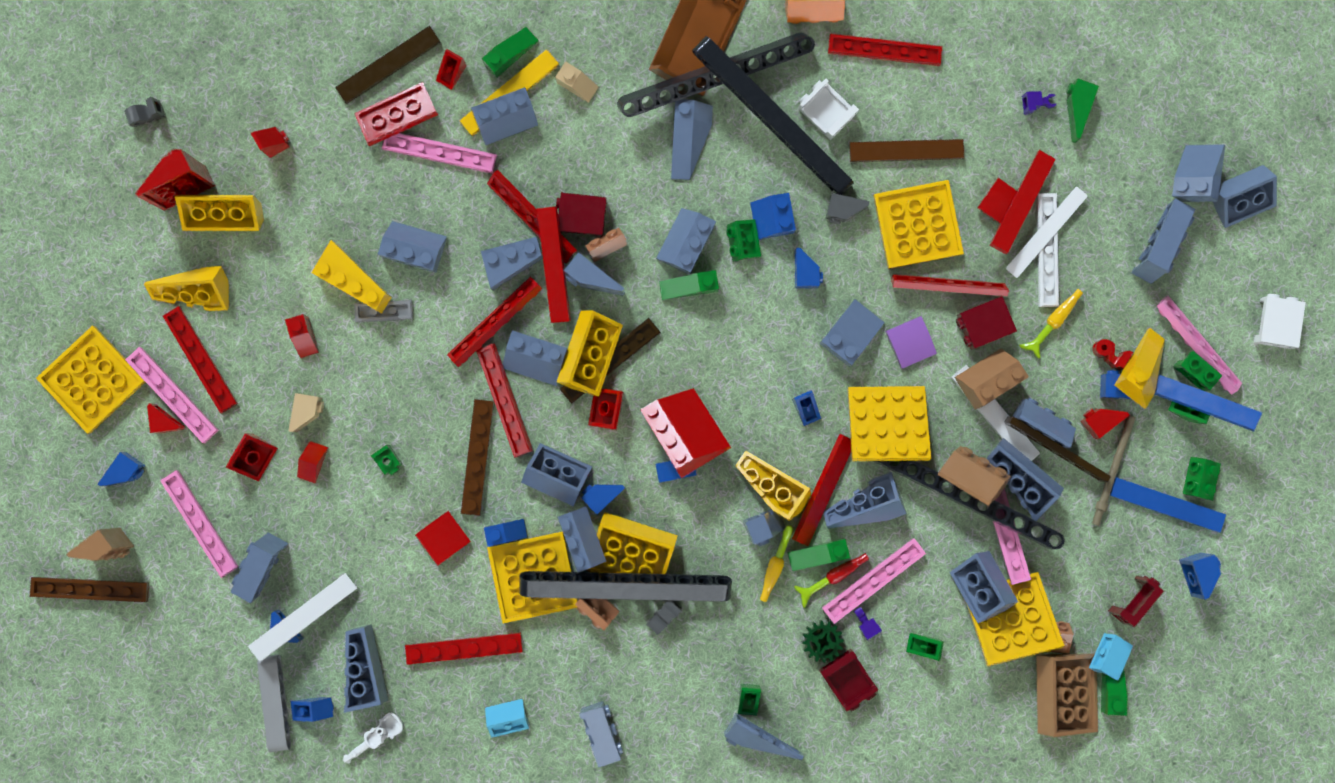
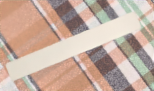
[1006,187,1087,278]

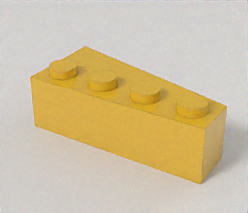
[311,240,392,313]

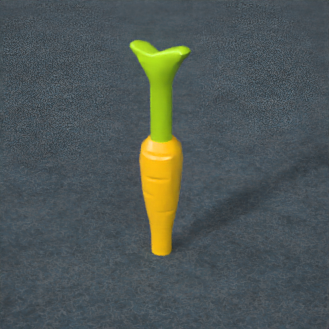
[1019,289,1083,359]
[760,525,794,602]

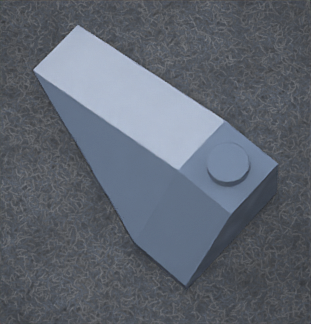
[671,99,713,180]
[824,472,907,529]
[724,713,804,760]

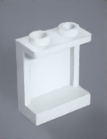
[798,79,859,140]
[1254,294,1306,349]

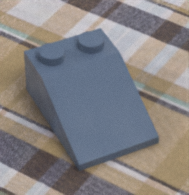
[1172,144,1225,202]
[564,252,625,296]
[819,299,885,367]

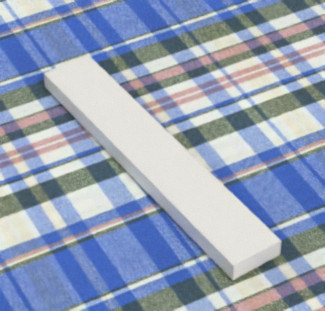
[1037,193,1059,307]
[951,365,1040,461]
[248,573,357,662]

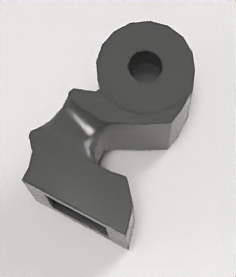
[124,97,165,127]
[646,600,682,635]

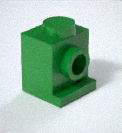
[371,445,403,476]

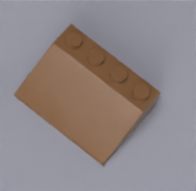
[1036,654,1098,737]

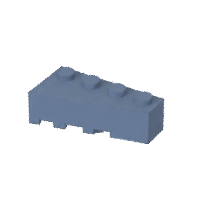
[1131,198,1196,284]
[987,438,1064,521]
[344,624,388,713]

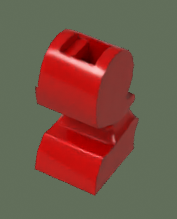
[1092,339,1133,370]

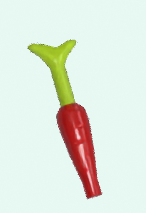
[794,553,869,608]

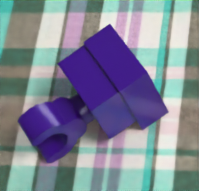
[1022,91,1057,115]
[854,607,882,640]

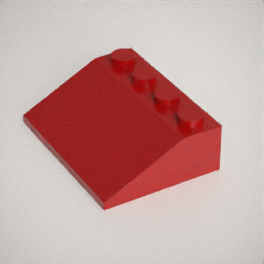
[135,149,215,211]
[640,388,731,478]

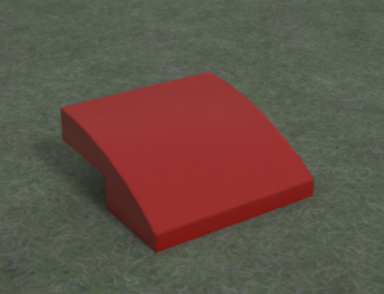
[977,178,1017,224]
[415,511,471,566]

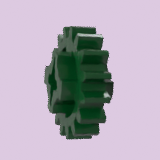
[801,620,844,663]

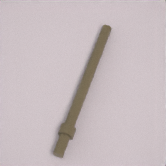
[1092,415,1136,526]

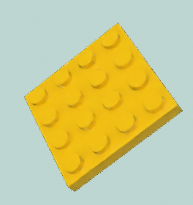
[873,180,964,269]
[36,325,146,434]
[848,386,931,461]
[487,531,578,624]
[966,572,1064,667]

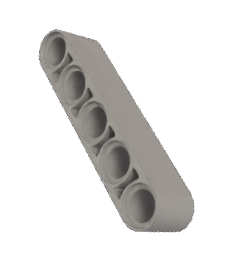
[257,654,291,752]

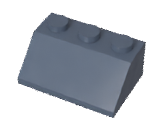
[471,87,538,146]
[1213,165,1277,228]
[656,208,716,275]
[378,221,447,273]
[503,330,567,386]
[1012,398,1076,448]
[521,443,592,506]
[557,507,606,572]
[949,551,1018,623]

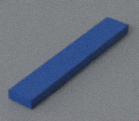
[1154,374,1262,432]
[1109,477,1226,533]

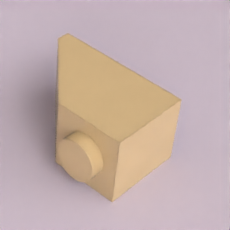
[555,61,599,103]
[289,393,324,432]

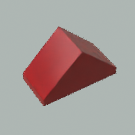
[436,49,467,90]
[147,403,185,434]
[297,441,328,483]

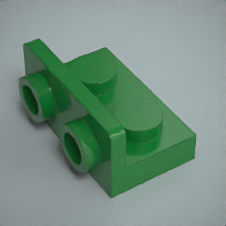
[726,219,762,262]
[1173,351,1222,391]

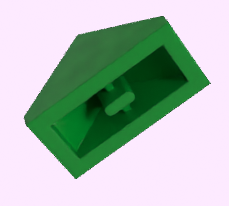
[1168,401,1210,425]
[906,633,944,661]
[738,683,761,716]

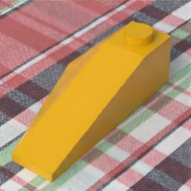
[144,266,229,311]
[1114,328,1165,409]
[735,451,811,521]

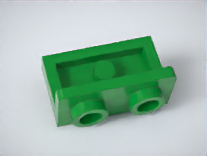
[1183,457,1221,501]

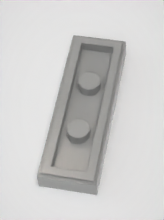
[354,300,413,323]

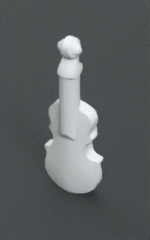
[343,713,403,764]

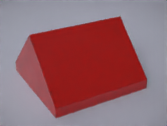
[588,389,624,430]
[226,433,278,482]

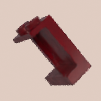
[556,192,607,238]
[956,296,1017,350]
[1108,576,1164,627]
[819,649,879,712]

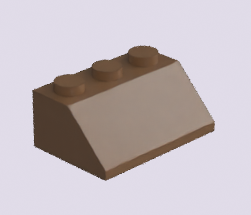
[954,348,1029,410]
[938,446,1011,506]
[66,528,134,561]

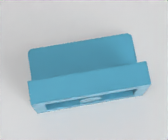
[1089,633,1133,680]
[485,699,529,738]

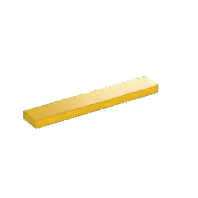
[460,49,559,136]

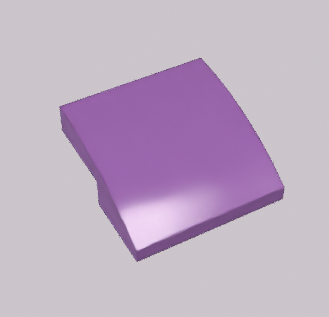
[886,316,937,368]

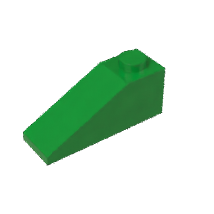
[482,27,539,78]
[1066,78,1099,143]
[659,270,719,300]
[787,538,850,571]
[1101,669,1128,716]

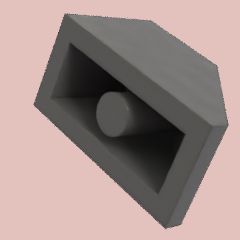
[825,193,870,224]

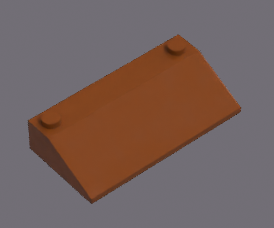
[649,0,747,96]

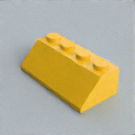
[175,195,264,231]
[556,310,623,396]

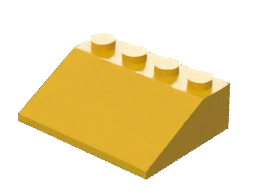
[586,512,678,574]

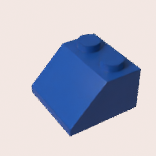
[750,193,796,240]
[1179,553,1221,599]

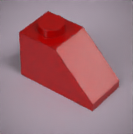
[250,127,290,158]
[285,314,319,358]
[1080,409,1130,439]

